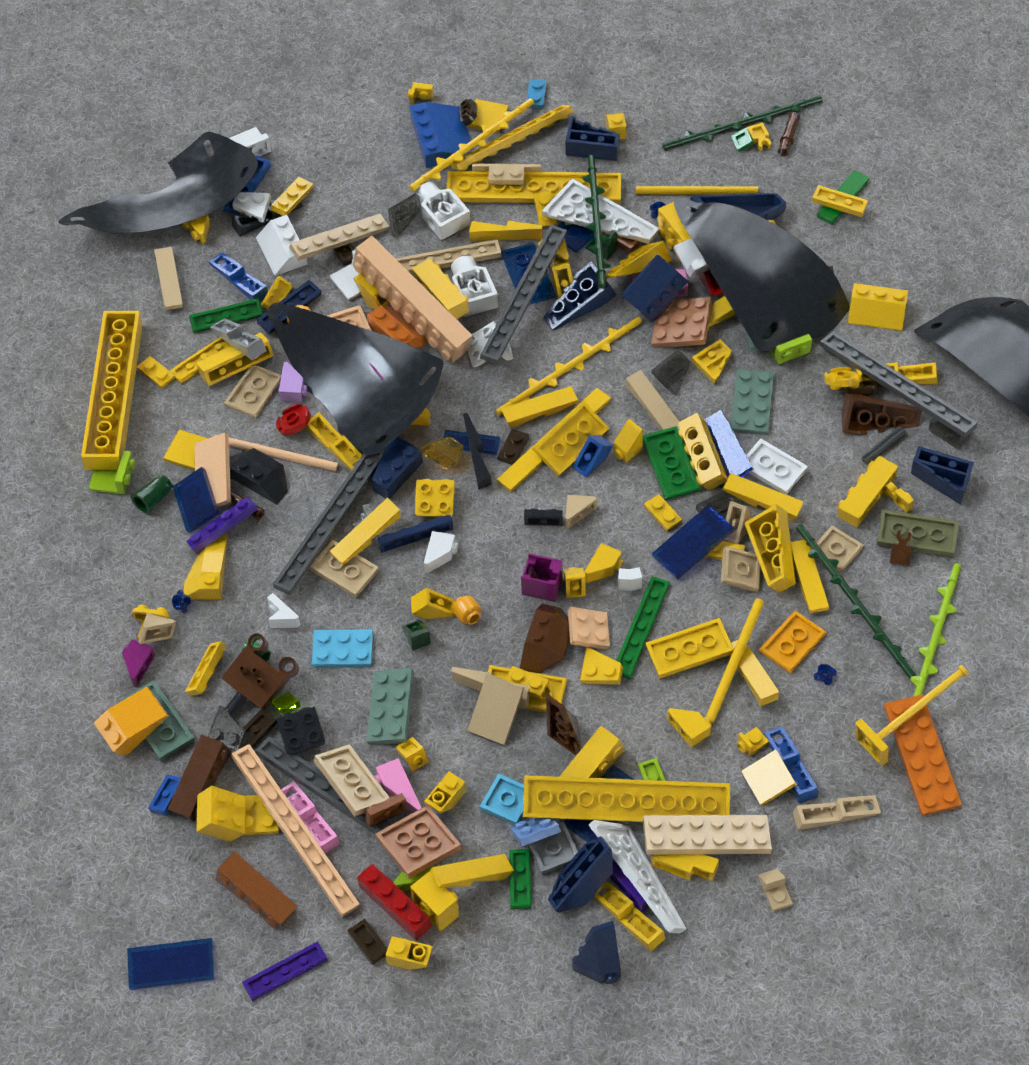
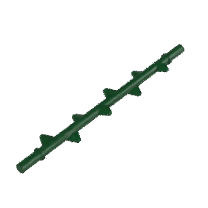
[662,95,822,150]
[582,155,611,289]
[796,524,916,679]

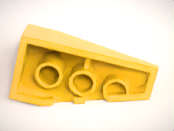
[605,241,672,279]
[183,534,228,600]

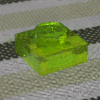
[272,691,300,714]

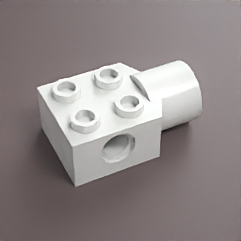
[415,182,471,240]
[451,256,498,317]

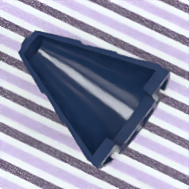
[691,193,786,220]

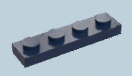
[257,280,322,335]
[378,514,453,553]

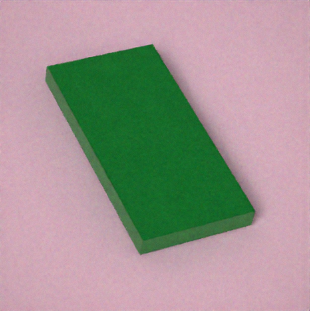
[643,426,702,501]

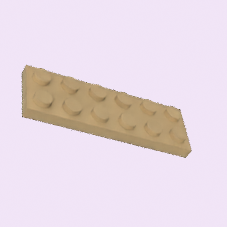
[643,815,772,854]

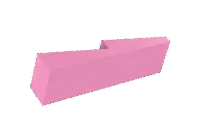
[281,781,340,854]

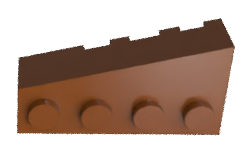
[215,851,297,929]

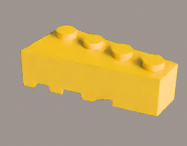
[744,504,795,593]

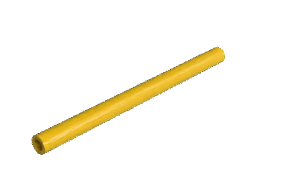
[636,186,758,195]
[706,598,765,724]

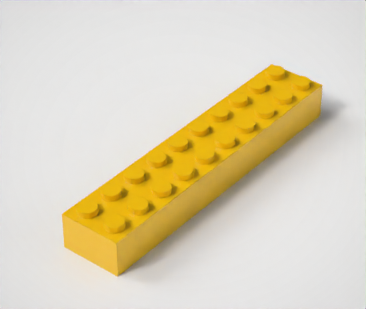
[81,311,143,470]

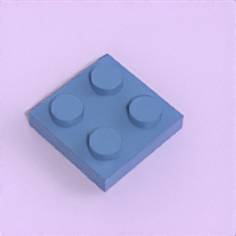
[510,818,561,847]

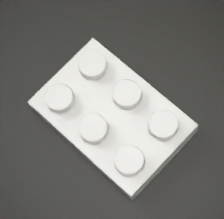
[739,439,808,495]

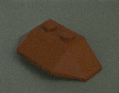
[520,603,570,674]

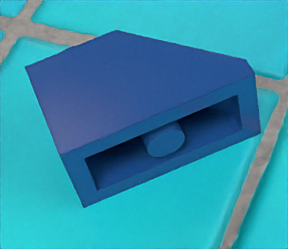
[572,435,613,477]

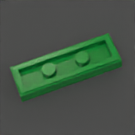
[509,849,532,909]

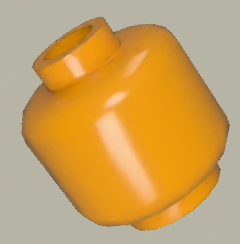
[453,596,482,625]

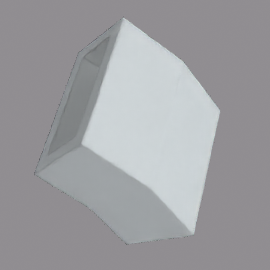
[618,567,642,591]

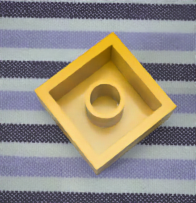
[196,786,246,842]
[410,871,459,932]

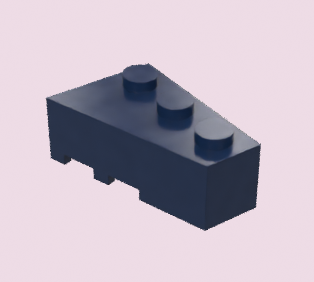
[565,116,619,161]
[372,437,423,499]
[911,446,974,505]

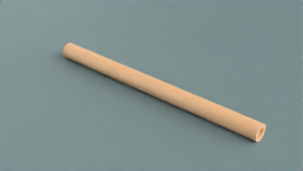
[214,434,339,472]

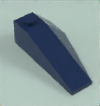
[544,261,617,330]
[572,921,621,984]

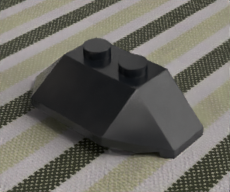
[229,448,288,505]

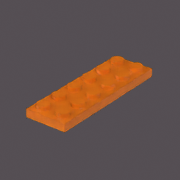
[883,694,962,816]

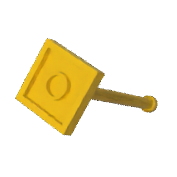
[855,665,969,767]

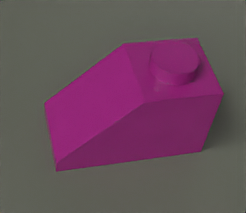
[122,639,155,687]

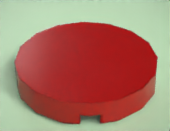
[276,404,311,436]

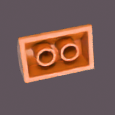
[367,305,428,348]

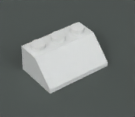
[256,215,308,276]

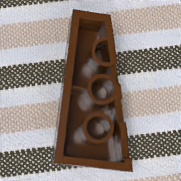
[168,734,232,822]

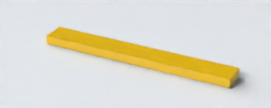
[497,388,611,492]

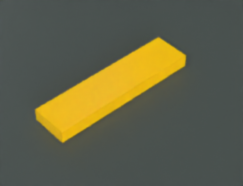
[169,337,232,384]

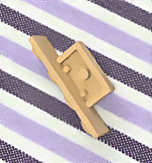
[472,163,542,185]

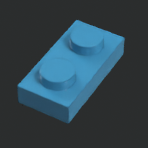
[527,79,546,109]

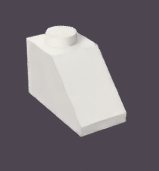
[424,531,458,573]

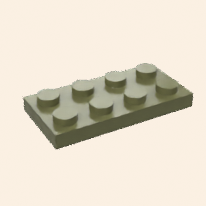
[877,509,959,557]

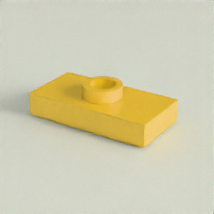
[261,276,293,309]

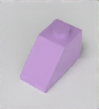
[279,362,307,402]

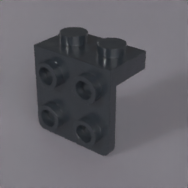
[276,706,325,755]

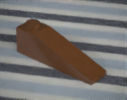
[842,392,922,436]
[546,694,581,756]

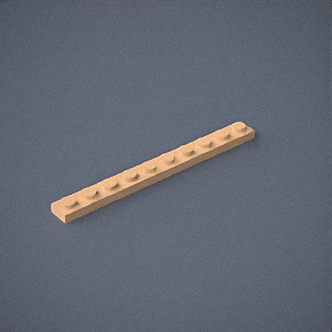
[231,744,360,918]

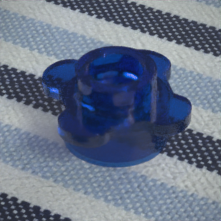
[649,202,666,219]
[172,590,191,613]
[813,664,837,685]

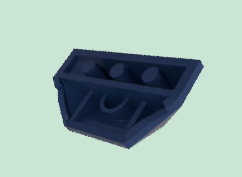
[548,836,613,913]

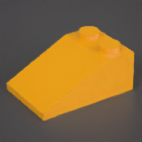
[94,686,169,756]

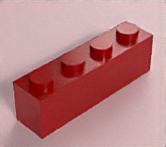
[357,863,431,941]

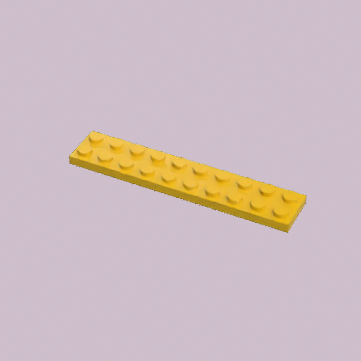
[446,171,621,204]
[523,775,730,822]

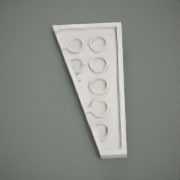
[542,178,659,244]
[589,820,686,934]

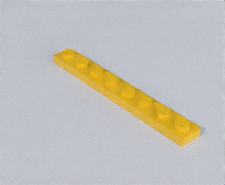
[450,105,573,171]

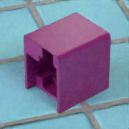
[521,553,563,602]

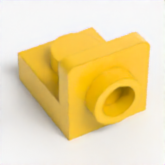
[408,82,434,105]
[737,727,769,756]
[396,737,429,772]

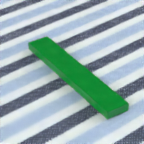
[616,576,670,679]

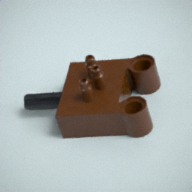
[221,633,299,721]

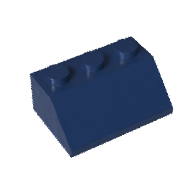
[621,253,689,322]

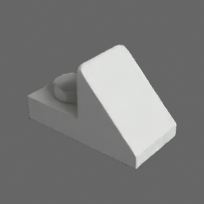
[267,593,300,628]

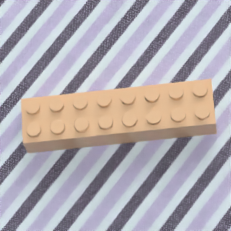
[353,236,472,363]

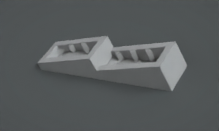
[210,318,267,360]

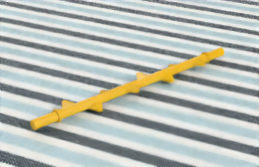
[409,98,534,192]
[495,317,642,416]

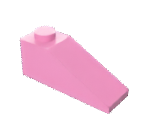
[374,758,421,813]

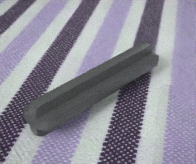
[861,426,906,465]

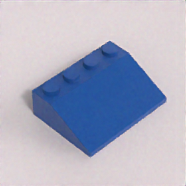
[409,102,474,168]

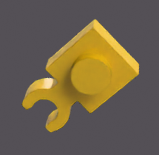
[747,122,771,151]
[884,482,914,513]

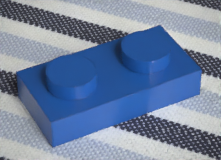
[148,774,182,816]

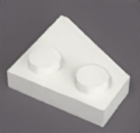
[232,192,271,222]

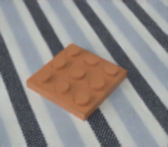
[651,297,713,348]
[375,805,462,879]

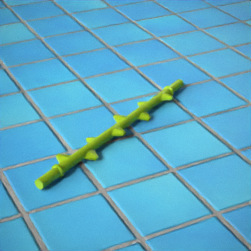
[910,563,961,705]

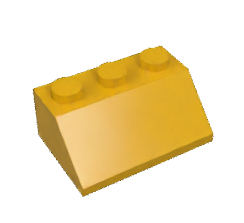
[848,283,908,331]

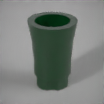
[130,474,173,515]

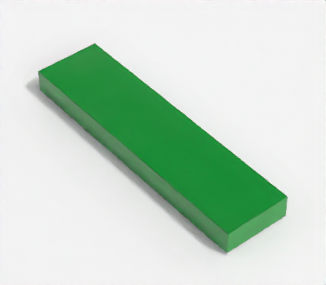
[817,170,869,225]
[189,298,263,333]

